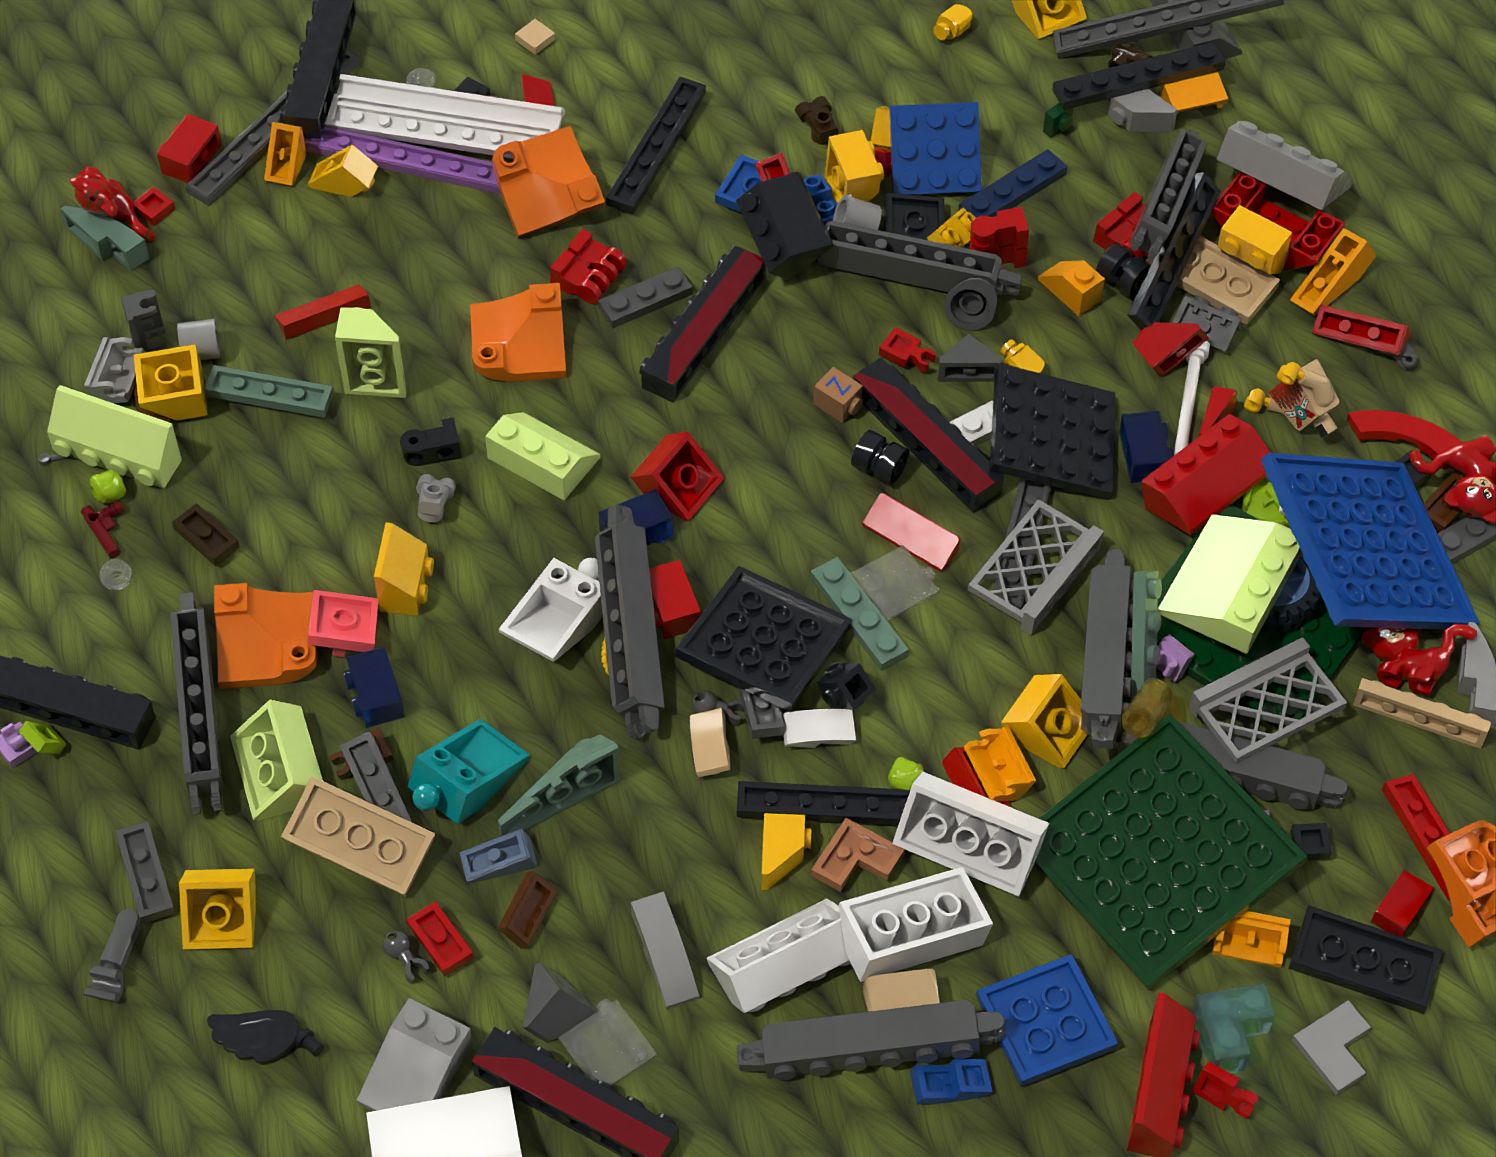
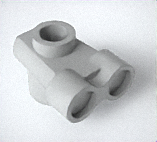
[416,474,456,522]

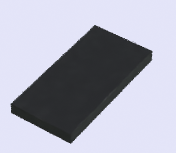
[1288,905,1443,1014]

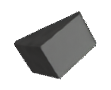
[938,334,1002,382]

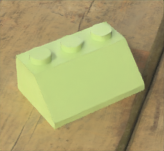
[335,307,407,398]
[485,412,600,501]
[230,700,323,821]

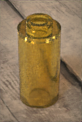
[1122,679,1173,738]

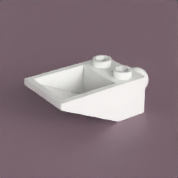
[499,557,603,662]

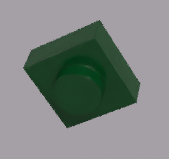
[1043,103,1074,138]

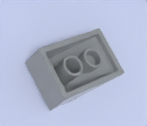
[357,998,473,1111]

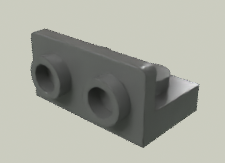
[1172,295,1242,354]

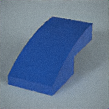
[910,1059,993,1104]

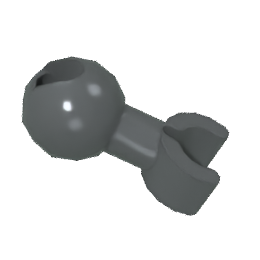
[693,690,744,726]
[383,931,429,984]

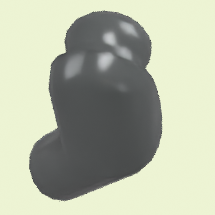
[1377,343,1419,370]

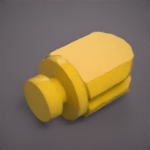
[933,4,972,40]
[1000,339,1045,373]

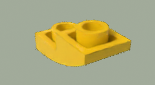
[927,207,976,247]

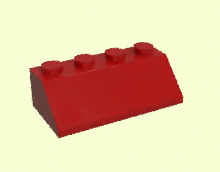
[1141,414,1271,535]
[1127,992,1200,1157]

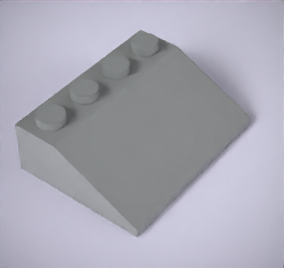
[1216,121,1353,210]

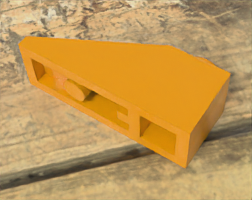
[1290,228,1376,316]

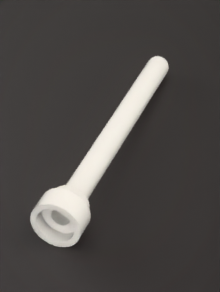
[1174,341,1210,455]

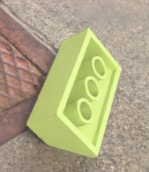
[47,385,182,489]

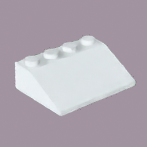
[366,1086,522,1157]

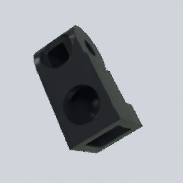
[400,417,462,466]

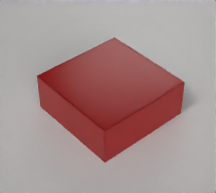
[134,186,175,226]

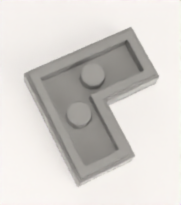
[1292,1000,1371,1096]

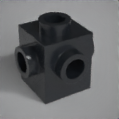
[816,661,876,710]

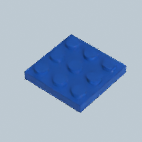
[889,102,982,195]
[976,954,1118,1087]

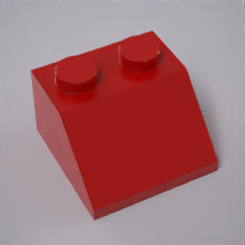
[630,432,724,521]

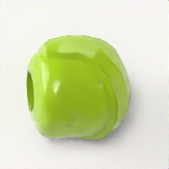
[90,469,126,504]
[888,757,924,790]

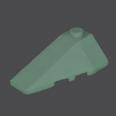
[498,734,621,836]

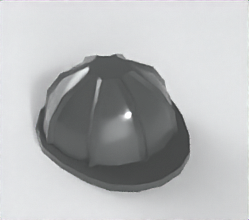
[944,278,997,330]

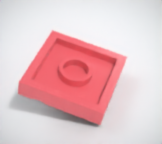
[307,590,378,657]

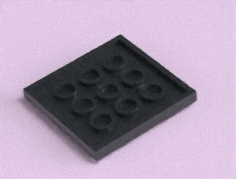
[989,363,1115,500]
[675,566,852,712]

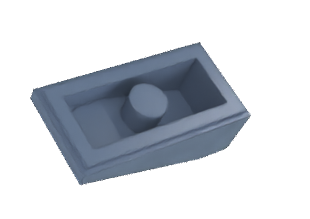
[459,828,537,884]

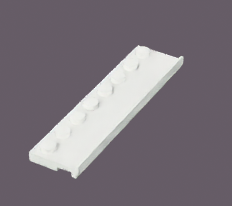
[325,74,565,158]

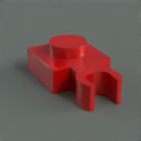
[879,327,936,372]
[1192,1061,1259,1118]

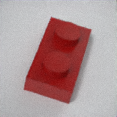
[406,901,474,977]

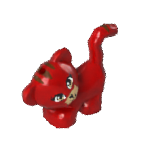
[70,167,156,242]
[1409,435,1496,524]
[1361,624,1477,695]

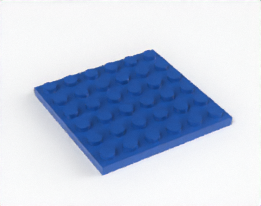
[1261,453,1480,629]

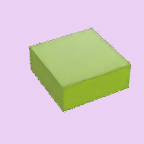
[18,721,66,754]

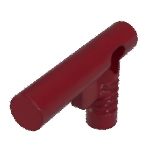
[81,500,125,558]

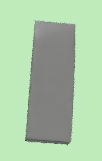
[1457,622,1496,728]
[631,891,700,1010]

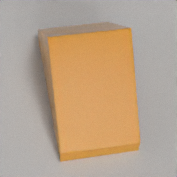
[264,122,307,186]

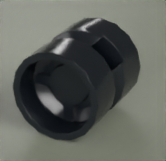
[1096,243,1151,298]
[851,430,910,485]

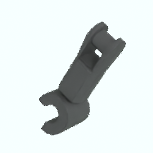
[83,909,141,1003]

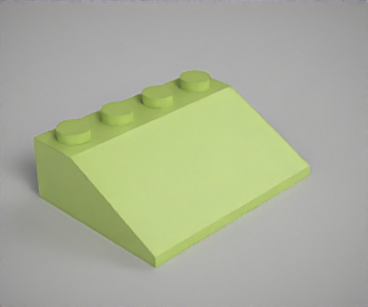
[1158,515,1302,654]

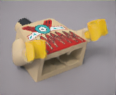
[1244,359,1340,438]

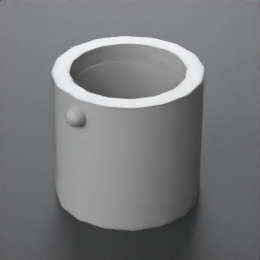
[833,194,881,230]
[177,319,221,360]

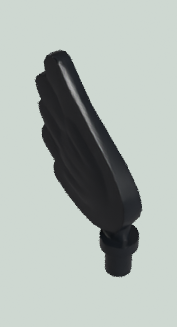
[207,1010,324,1065]

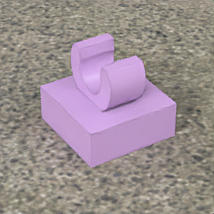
[1156,634,1195,682]
[0,722,37,769]

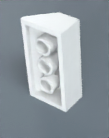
[892,772,1049,896]
[839,867,993,982]
[706,899,851,1013]

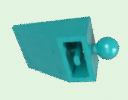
[407,719,530,824]

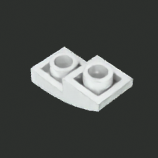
[782,709,856,748]

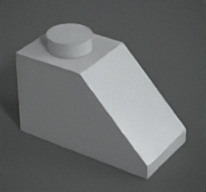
[1108,89,1178,132]

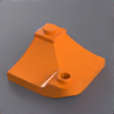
[492,126,605,238]
[470,283,567,381]
[214,583,318,689]
[1427,820,1496,948]

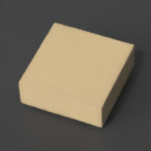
[515,19,555,55]

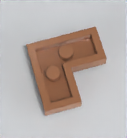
[811,818,905,892]

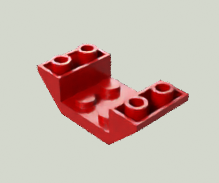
[1211,171,1345,270]

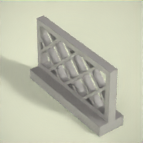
[967,499,1104,635]
[1189,637,1347,763]

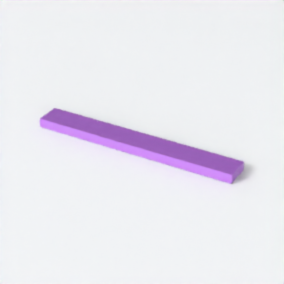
[304,126,501,194]

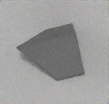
[522,963,606,1042]

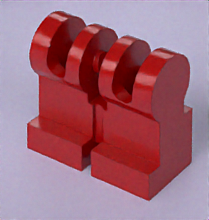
[1093,191,1148,259]
[969,207,1029,268]
[550,228,628,304]

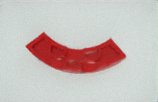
[1347,410,1462,470]

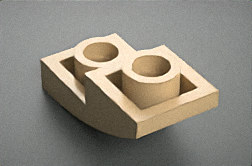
[690,708,730,778]

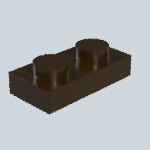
[172,503,240,566]

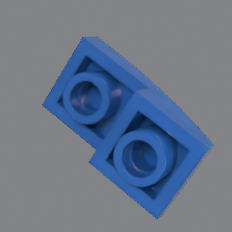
[803,174,838,225]

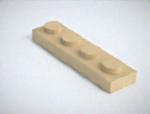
[1353,678,1491,749]

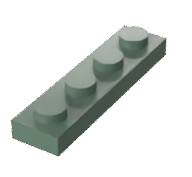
[204,365,334,418]
[810,557,909,671]
[1131,570,1162,706]

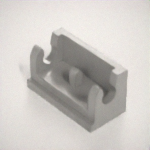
[84,337,147,403]

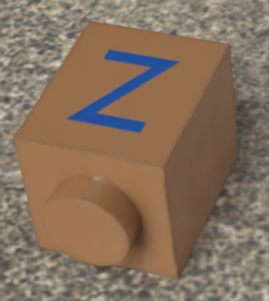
[813,367,863,423]

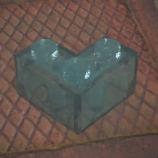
[1191,983,1275,1073]

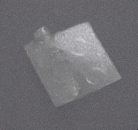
[850,545,939,620]
[558,999,657,1085]

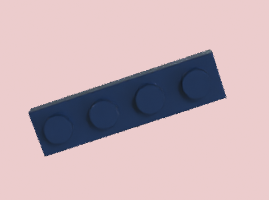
[959,149,1067,217]

